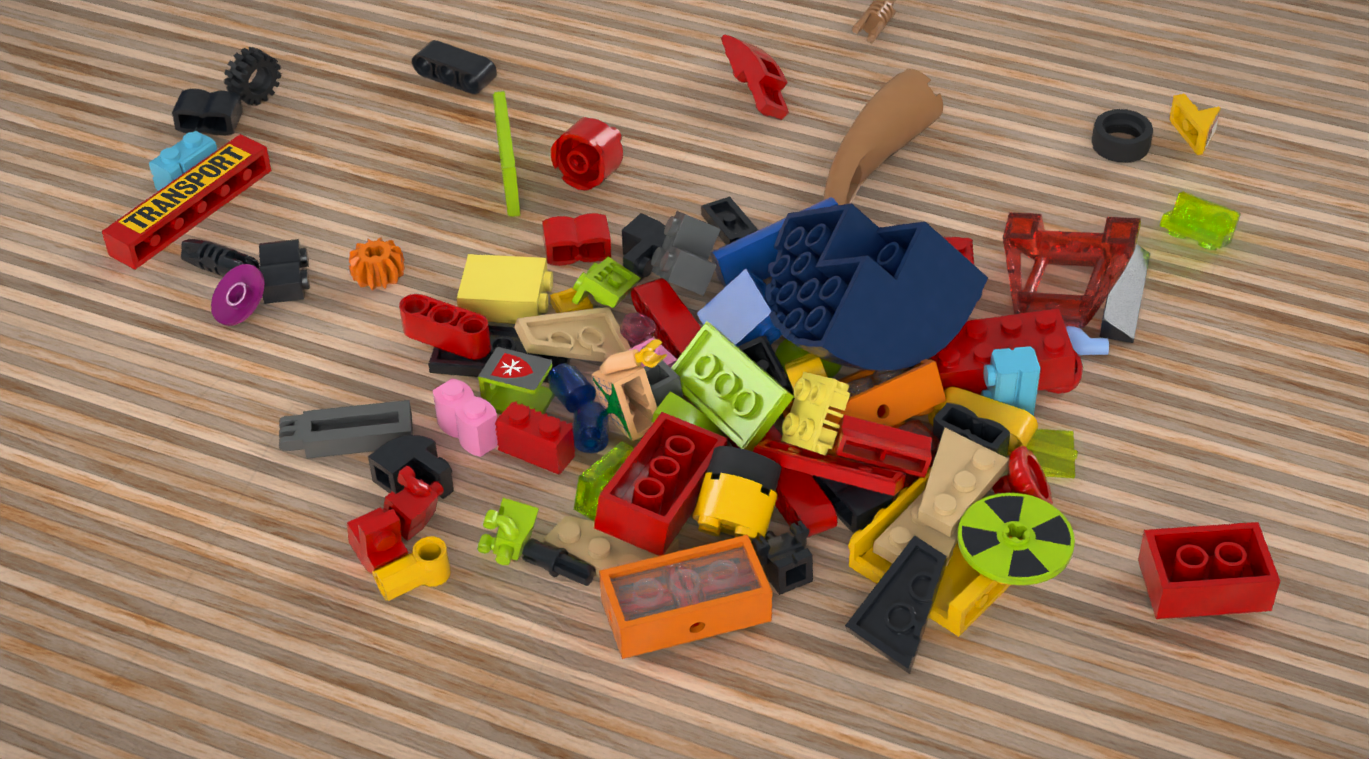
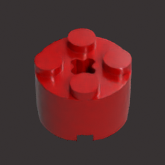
[551,117,623,191]

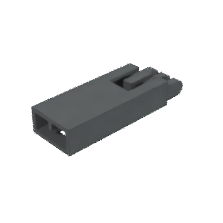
[279,400,413,459]

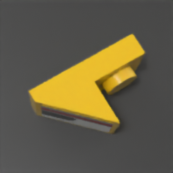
[1169,93,1221,155]

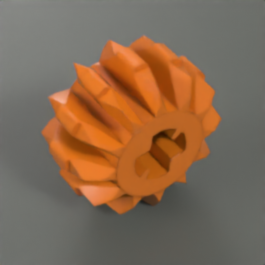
[349,237,405,291]

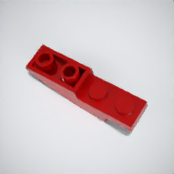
[721,34,789,120]

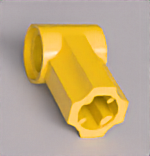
[372,536,451,601]

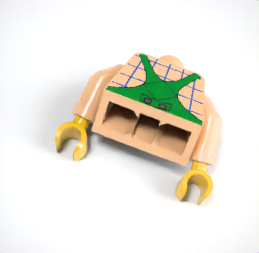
[592,339,667,441]

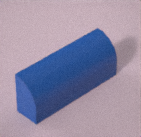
[710,197,838,288]

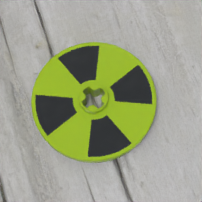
[957,493,1075,585]

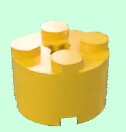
[693,472,778,541]

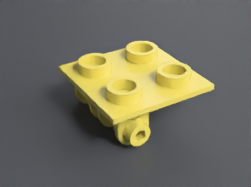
[781,372,851,456]

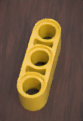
[785,353,828,390]
[928,387,1038,456]

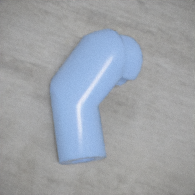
[1065,324,1109,355]

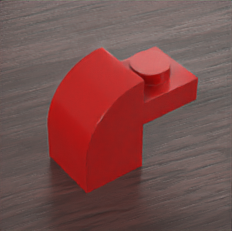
[347,507,409,574]

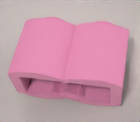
[433,378,498,457]

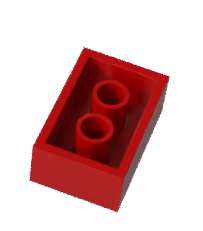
[1138,522,1280,619]

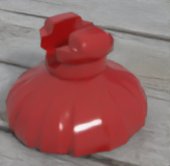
[992,446,1053,505]

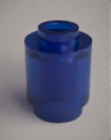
[548,363,596,413]
[573,401,609,453]

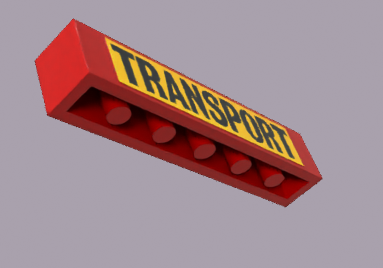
[102,134,272,270]

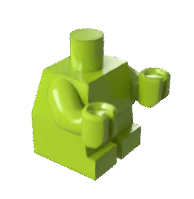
[477,498,539,565]

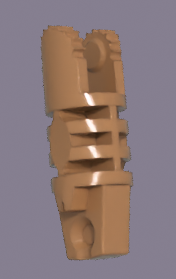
[852,0,896,44]

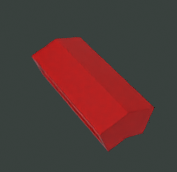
[834,415,932,478]

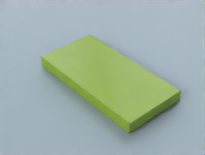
[493,91,520,217]
[671,321,794,451]

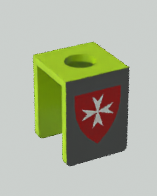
[478,347,555,414]

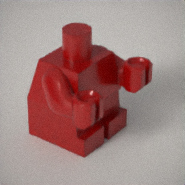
[383,466,444,541]

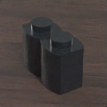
[172,88,243,136]
[259,239,310,304]
[931,403,1010,458]
[813,456,894,533]

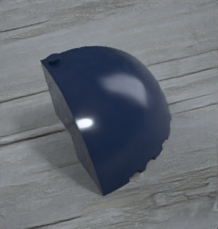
[765,203,988,371]

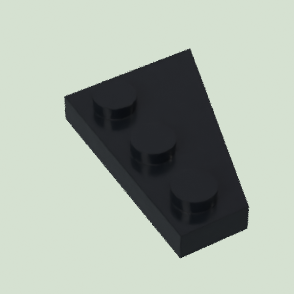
[845,535,948,674]

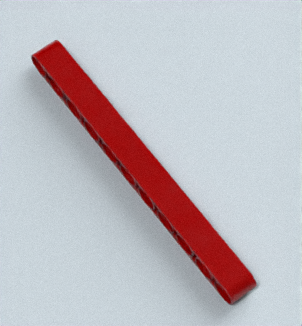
[631,278,838,538]

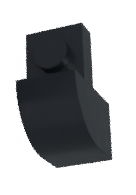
[622,213,666,283]
[368,435,454,499]

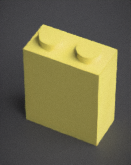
[457,254,553,324]

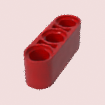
[399,294,491,359]

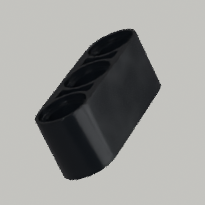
[412,40,497,94]

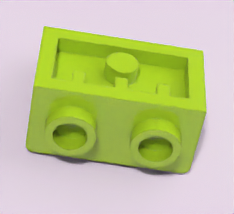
[572,257,641,309]

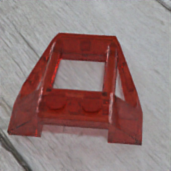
[1003,212,1141,328]

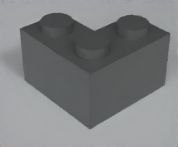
[651,211,721,296]

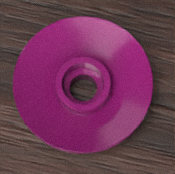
[211,264,264,326]

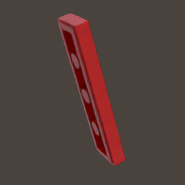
[753,438,906,496]

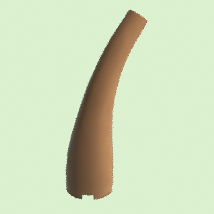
[823,69,944,205]

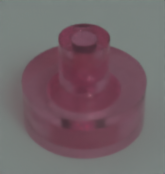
[620,313,656,348]

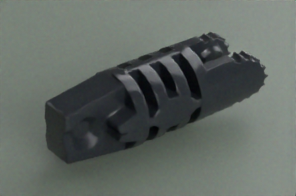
[181,239,260,277]

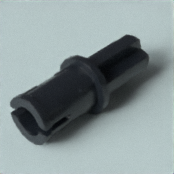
[522,538,596,586]

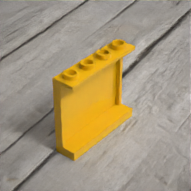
[848,467,1023,637]

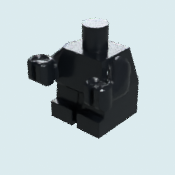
[751,520,813,595]

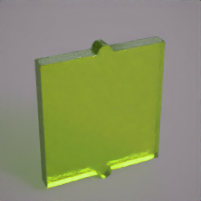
[1011,429,1078,479]

